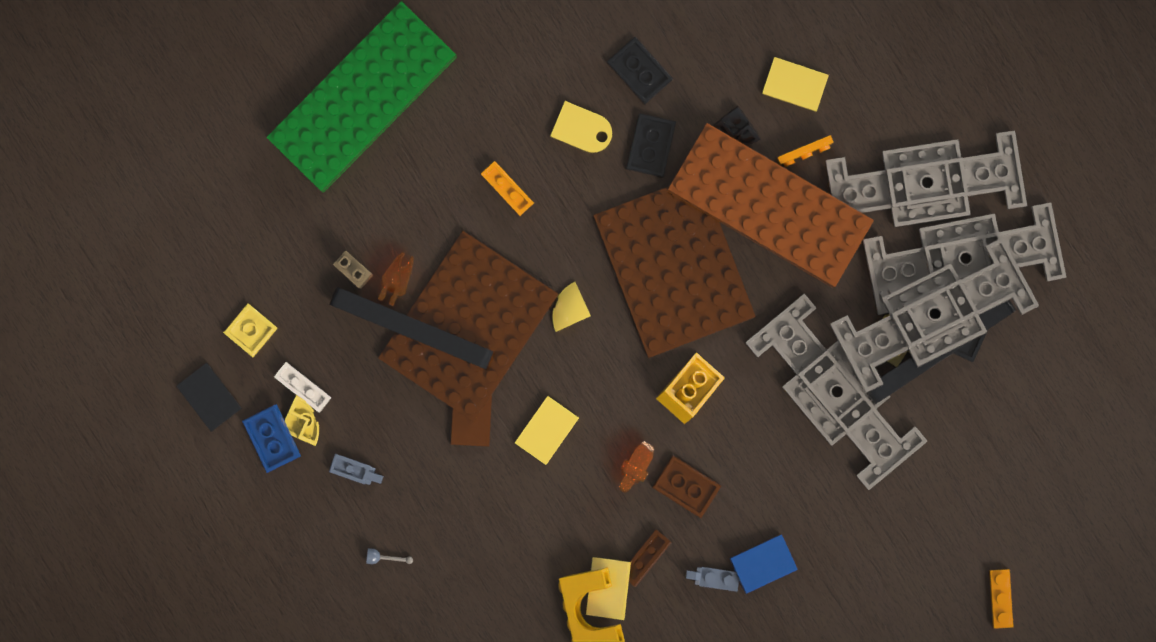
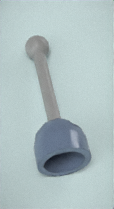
[366,548,413,564]

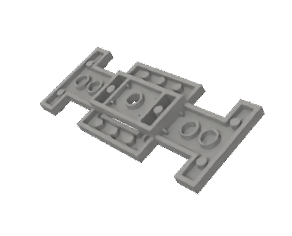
[825,131,1027,227]
[863,203,1067,315]
[830,238,1039,393]
[745,294,927,490]

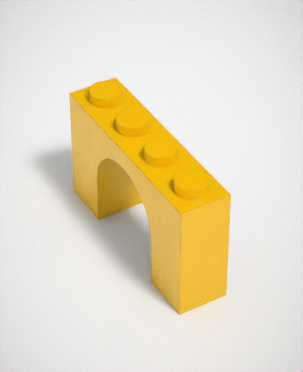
[558,567,625,642]

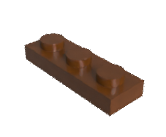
[629,530,672,587]

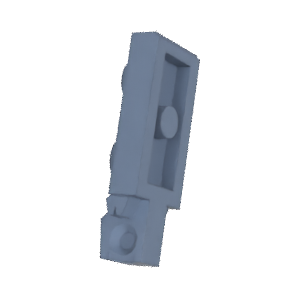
[329,454,384,485]
[686,567,739,592]

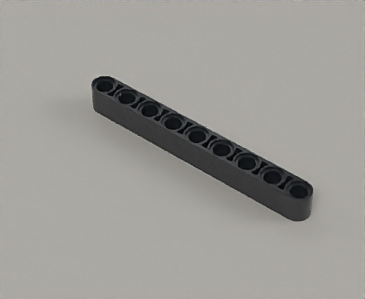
[329,287,493,369]
[867,300,1016,404]

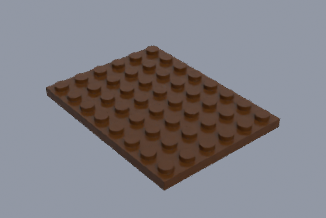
[593,186,756,358]
[378,231,559,422]

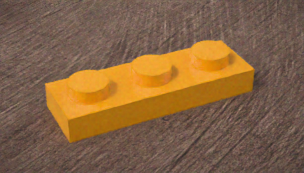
[776,135,833,167]
[481,161,534,216]
[989,569,1013,628]

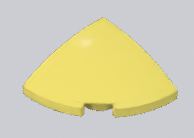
[552,282,591,332]
[284,395,319,446]

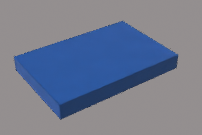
[242,404,301,473]
[729,535,798,594]

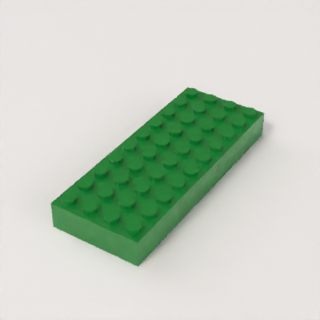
[266,1,457,193]

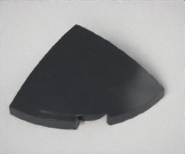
[713,106,761,146]

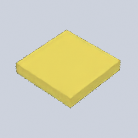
[223,303,278,357]

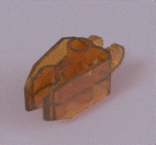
[378,252,414,306]
[619,441,654,493]

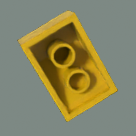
[656,352,724,424]

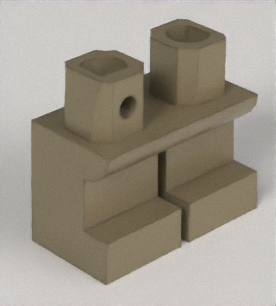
[333,251,374,289]

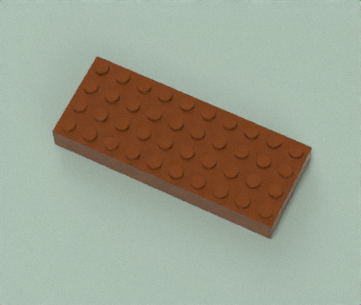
[667,123,874,288]

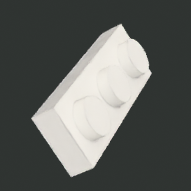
[274,362,332,413]

